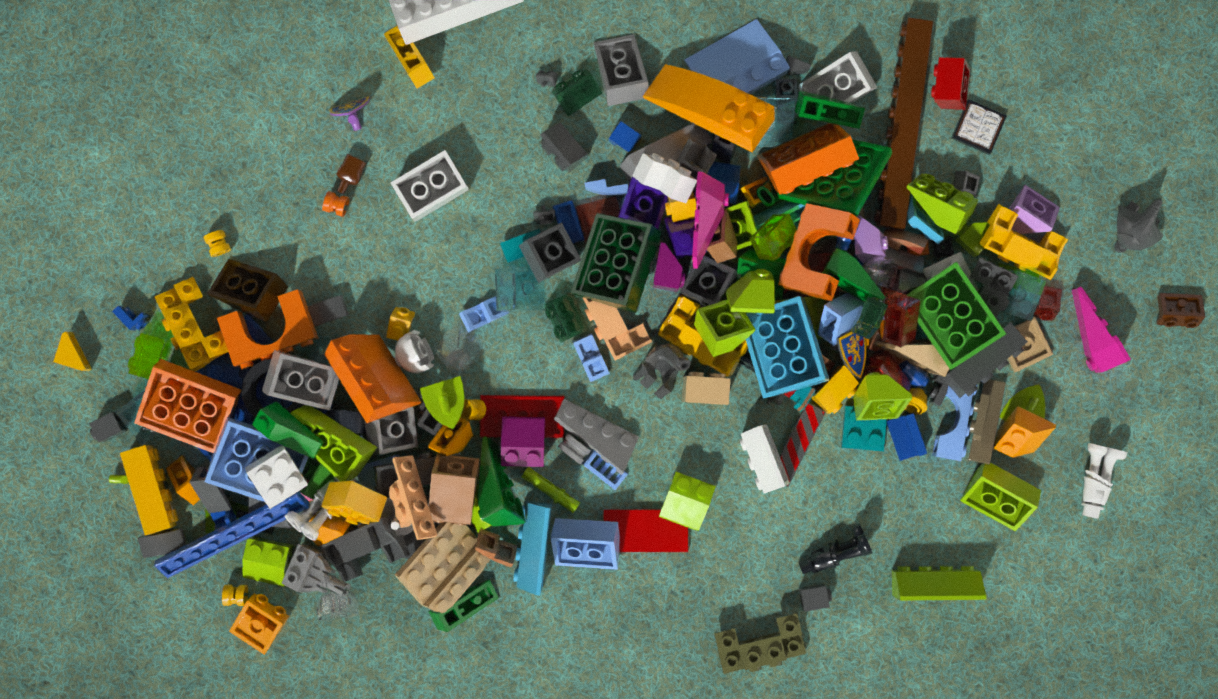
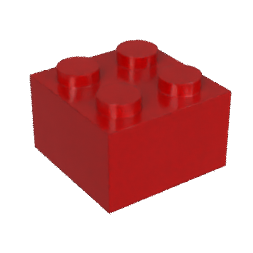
[931,57,970,110]

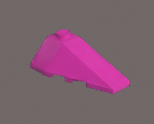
[692,171,729,269]
[1072,287,1131,373]

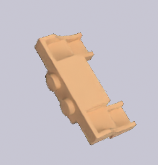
[582,297,652,361]

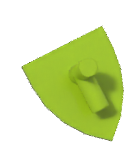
[420,376,465,429]
[999,384,1046,421]

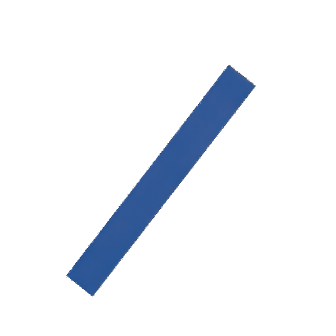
[154,491,310,578]

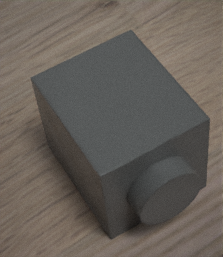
[89,412,127,443]
[799,584,832,612]

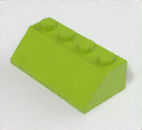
[892,565,987,601]

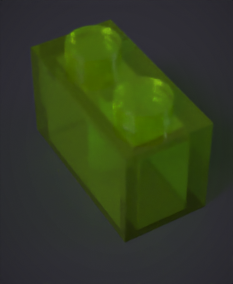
[749,214,796,261]
[128,333,170,379]

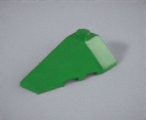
[478,436,526,527]

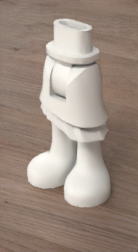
[1081,443,1128,519]
[285,477,356,541]

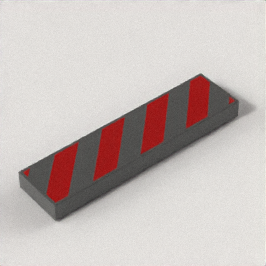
[780,403,826,487]

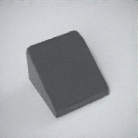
[786,56,811,76]
[953,171,980,197]

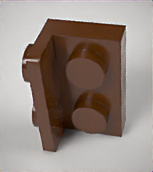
[1156,293,1206,328]

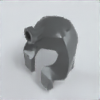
[1114,199,1163,253]
[633,343,691,399]

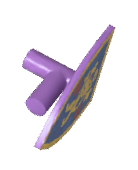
[329,96,370,131]

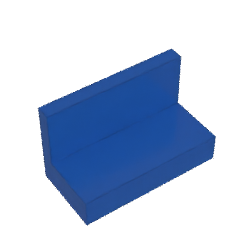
[886,413,927,461]

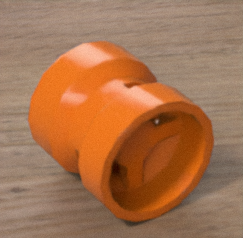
[322,191,350,217]

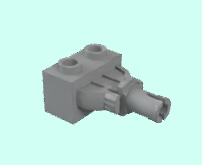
[282,544,350,597]

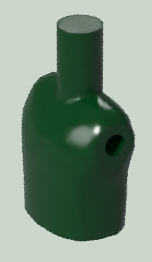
[757,179,781,206]

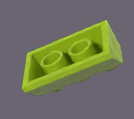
[853,372,912,421]
[960,462,1041,531]

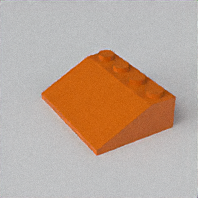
[757,123,859,194]
[324,334,422,423]
[134,359,242,453]

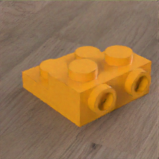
[229,593,290,655]

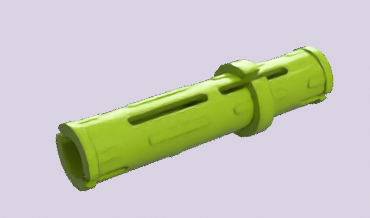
[521,467,581,513]

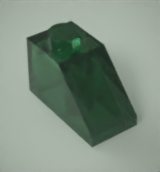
[850,297,888,340]

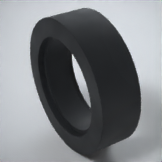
[242,359,305,418]

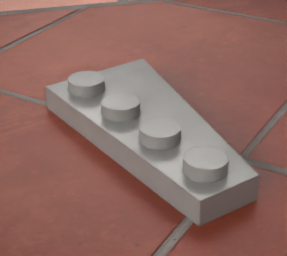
[554,399,639,475]

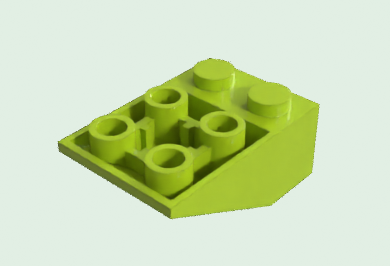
[907,173,978,234]

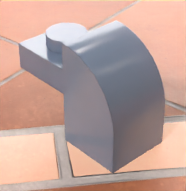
[329,409,366,434]

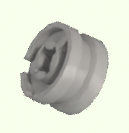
[558,433,591,464]

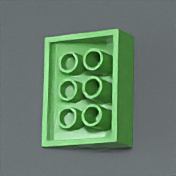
[901,262,1006,370]

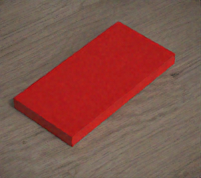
[480,395,565,438]
[604,509,688,552]

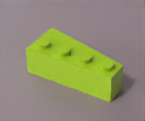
[291,405,377,482]

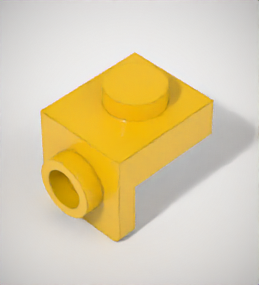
[386,307,415,341]

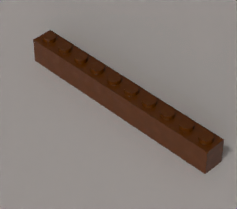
[874,17,933,230]

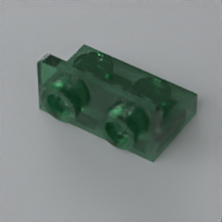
[551,69,602,116]
[544,293,589,343]

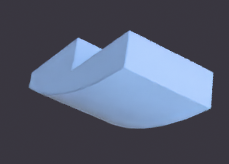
[585,179,628,196]
[459,295,509,332]
[572,333,610,382]

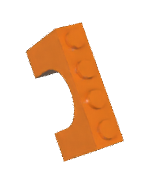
[778,203,860,301]
[217,289,318,369]

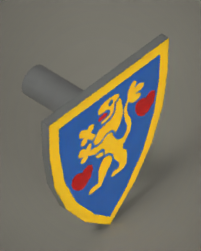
[830,325,866,379]

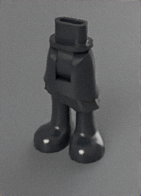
[798,523,873,574]

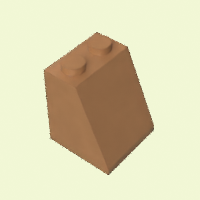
[429,454,480,525]

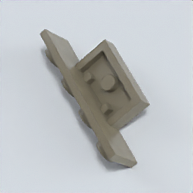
[968,379,1006,465]

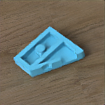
[907,194,944,244]

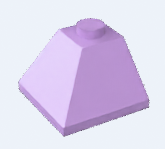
[1009,185,1060,234]
[854,215,888,266]

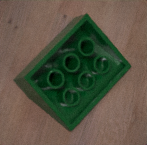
[571,213,662,313]

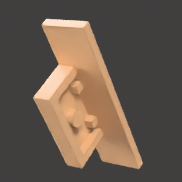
[389,455,438,540]

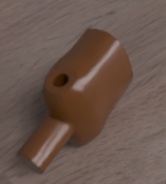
[336,154,367,194]

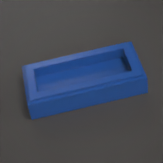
[552,200,585,244]

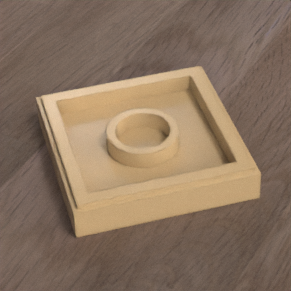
[1008,317,1053,373]

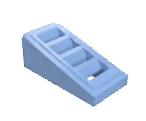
[581,449,628,490]

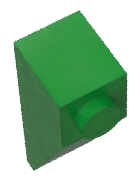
[795,91,865,129]
[822,248,885,308]
[252,402,323,459]
[428,580,499,632]

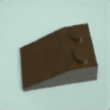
[207,259,288,322]

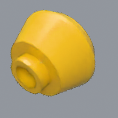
[904,387,927,415]

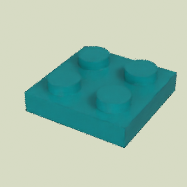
[841,406,887,452]

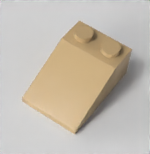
[875,339,949,377]

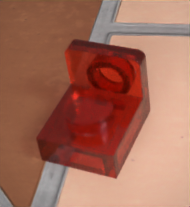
[1033,285,1062,321]

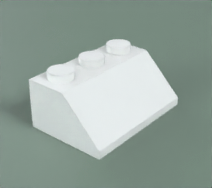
[739,424,790,494]

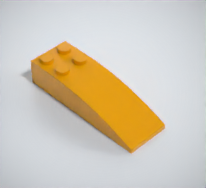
[643,64,775,153]

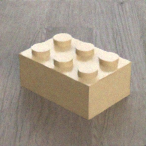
[682,372,730,405]

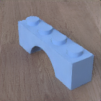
[932,385,977,461]

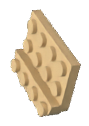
[395,522,490,613]

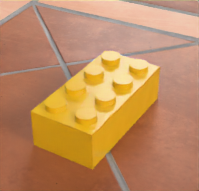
[120,445,179,536]

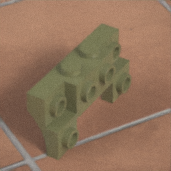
[714,612,806,674]

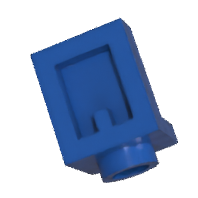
[112,306,150,331]

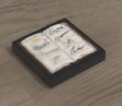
[951,99,1007,155]

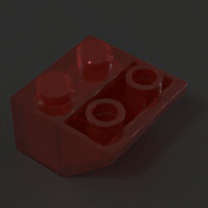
[876,287,920,348]
[863,350,911,392]

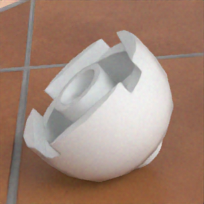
[395,330,434,373]

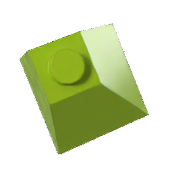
[726,269,775,313]

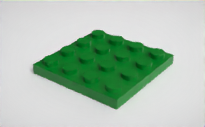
[778,139,892,217]

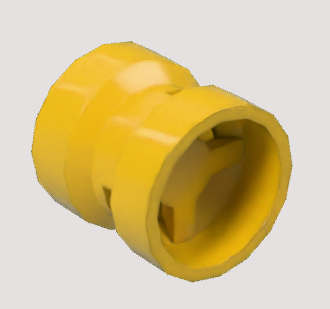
[203,230,231,257]
[460,399,486,420]
[222,584,248,606]

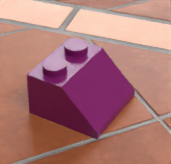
[652,242,686,292]
[501,417,545,467]

